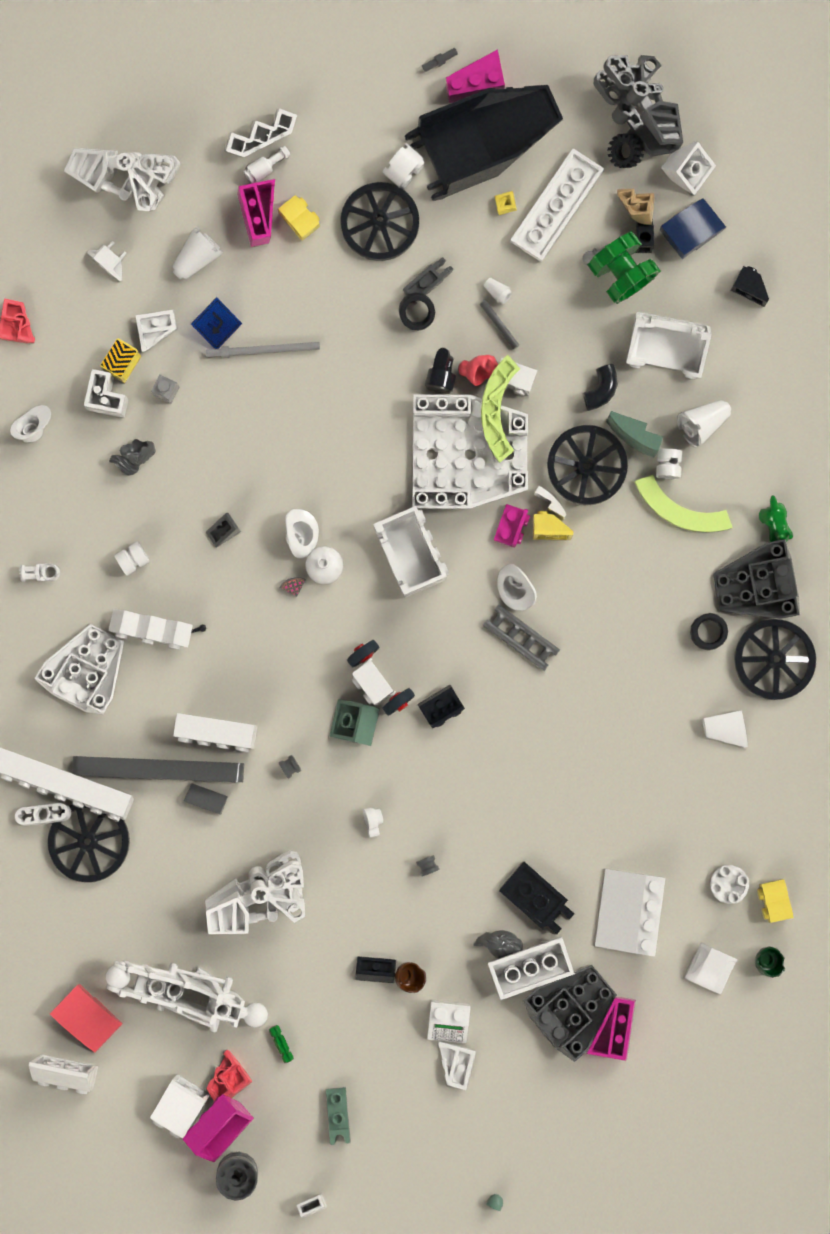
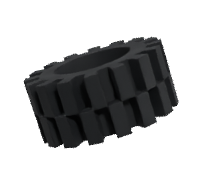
[607,133,644,168]

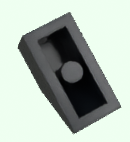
[731,266,769,307]

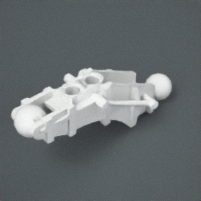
[106,960,268,1032]

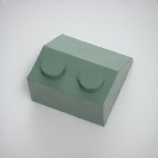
[329,699,380,746]

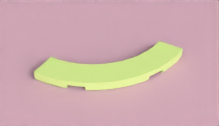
[481,355,520,463]
[635,475,733,532]

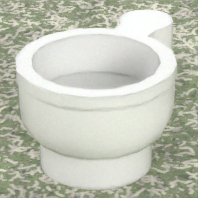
[363,808,383,838]

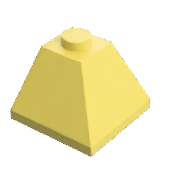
[533,511,573,540]

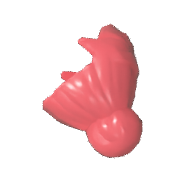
[458,355,498,386]

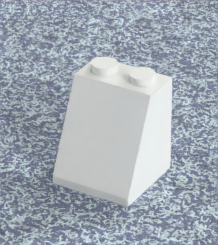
[150,1074,210,1139]

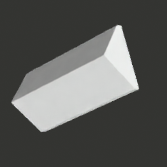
[488,937,575,1000]

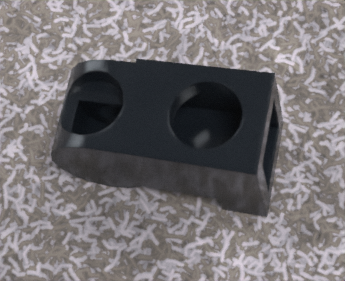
[635,219,654,253]

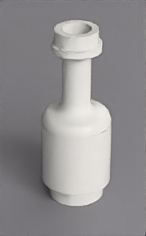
[243,146,291,184]

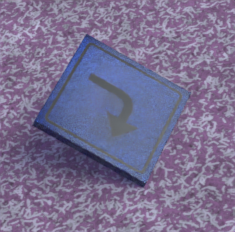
[191,297,242,349]

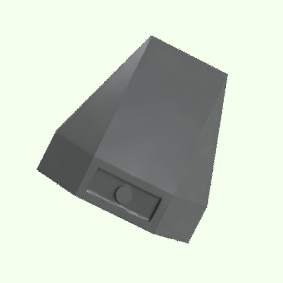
[713,539,800,619]
[523,965,617,1062]

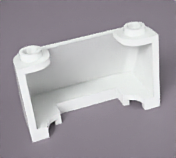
[626,312,712,379]

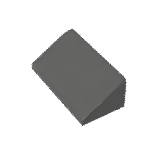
[184,783,228,815]

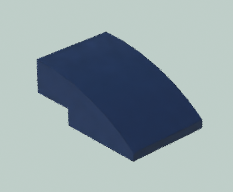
[660,198,726,259]

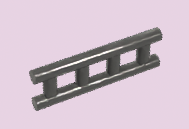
[483,604,560,671]

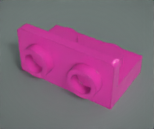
[494,504,530,548]

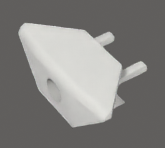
[87,241,127,281]

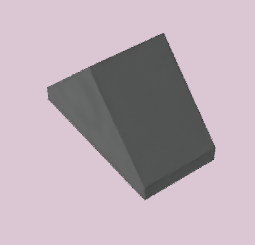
[206,513,241,548]

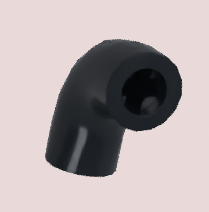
[583,364,618,411]

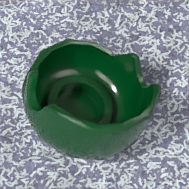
[755,946,785,978]

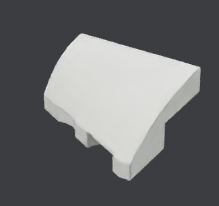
[702,710,748,748]

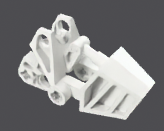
[64,148,180,211]
[205,851,305,934]

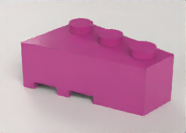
[446,49,505,103]
[237,179,275,247]
[587,996,636,1061]

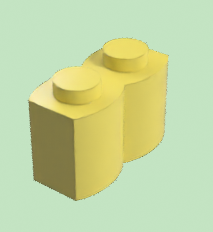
[278,195,320,241]
[757,879,794,923]

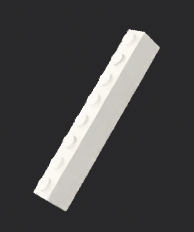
[0,748,134,822]

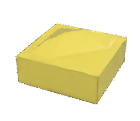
[494,191,517,215]

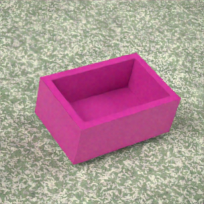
[182,1094,254,1162]

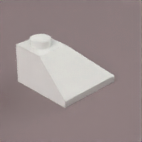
[661,141,716,195]

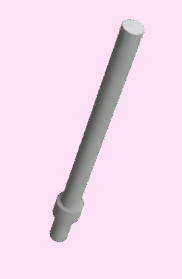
[206,342,320,358]

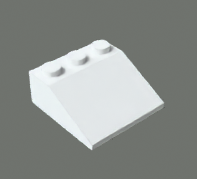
[29,1054,98,1094]

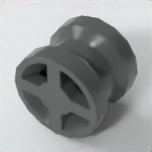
[279,755,301,779]
[416,855,440,877]

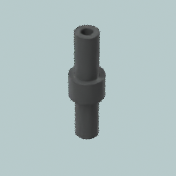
[422,48,458,72]

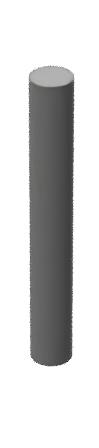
[480,300,519,349]

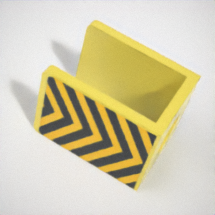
[100,338,141,383]

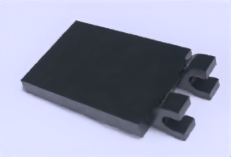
[499,862,575,934]

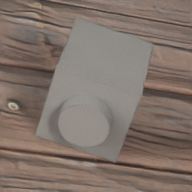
[151,374,179,404]

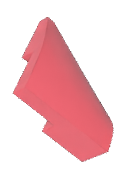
[0,298,35,343]
[206,1050,252,1101]

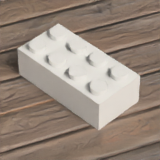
[173,713,258,752]

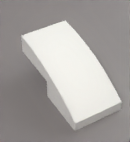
[534,486,566,520]

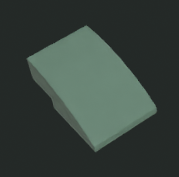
[606,411,663,458]

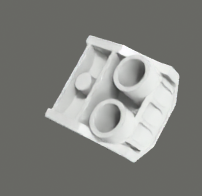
[684,943,738,995]

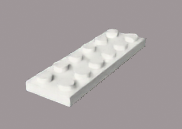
[510,149,604,262]

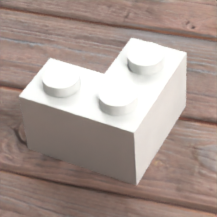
[84,369,129,418]

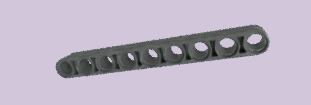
[72,756,244,783]

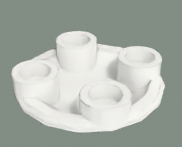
[710,865,749,904]

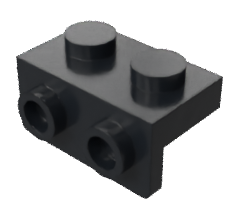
[417,685,465,729]

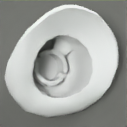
[285,509,319,558]
[497,564,537,611]

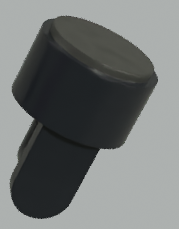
[425,348,456,394]

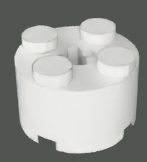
[382,143,425,189]

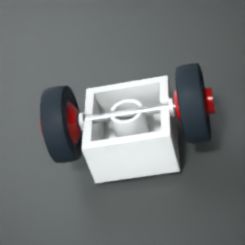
[347,640,415,716]

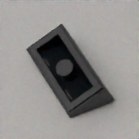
[356,956,396,983]

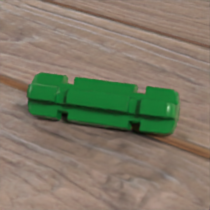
[269,1025,294,1063]

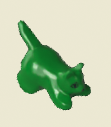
[759,495,793,542]

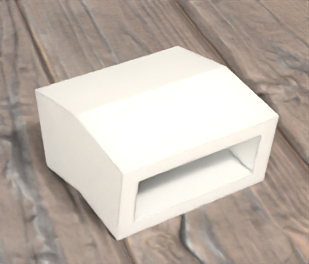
[297,1194,327,1218]

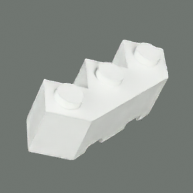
[224,109,297,157]
[109,609,193,650]

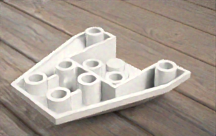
[35,624,124,715]

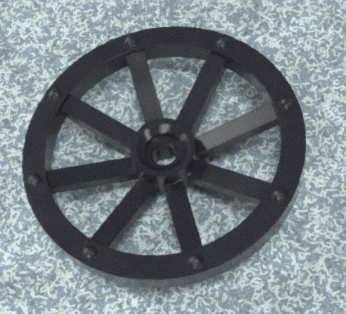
[341,182,419,261]
[547,425,628,505]
[734,619,816,700]
[48,805,130,882]

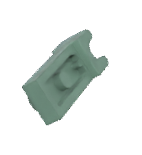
[326,1087,351,1145]

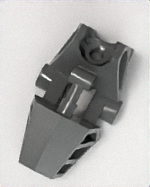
[593,55,683,157]

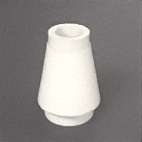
[484,278,512,304]

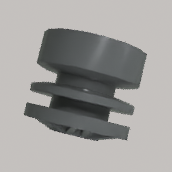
[216,1151,258,1201]

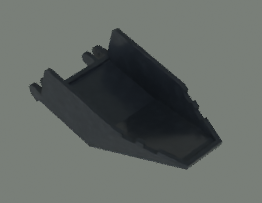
[404,85,563,201]

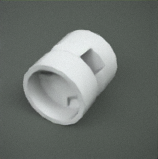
[656,449,682,480]
[114,541,150,576]

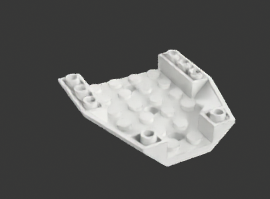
[413,395,528,509]

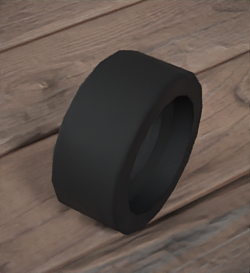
[399,292,436,331]
[690,613,728,650]

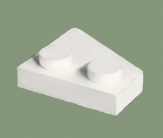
[136,310,177,352]
[438,1041,476,1090]

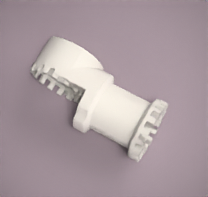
[19,563,60,582]

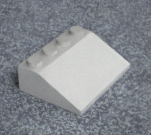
[595,869,665,956]

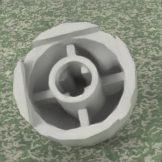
[305,546,343,584]

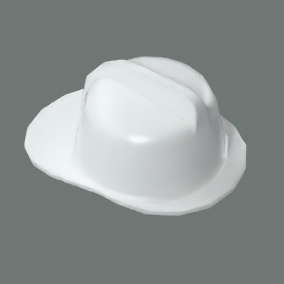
[10,405,51,443]

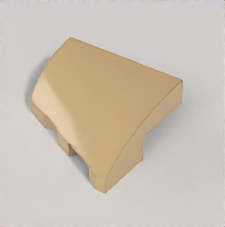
[617,188,655,225]

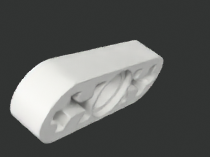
[15,803,71,826]

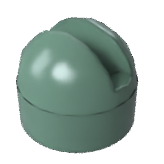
[486,1194,503,1211]

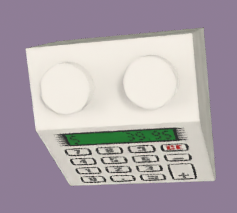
[428,1000,470,1043]

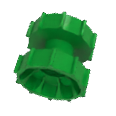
[587,231,661,304]

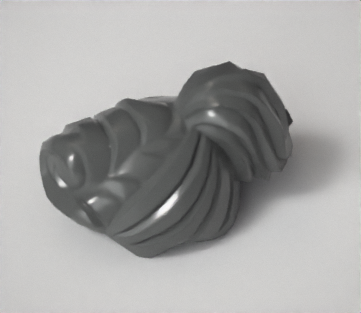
[109,439,156,475]
[474,930,523,959]

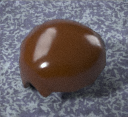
[395,962,426,993]

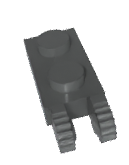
[403,257,454,305]

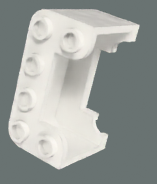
[373,506,449,598]

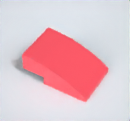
[50,984,123,1052]

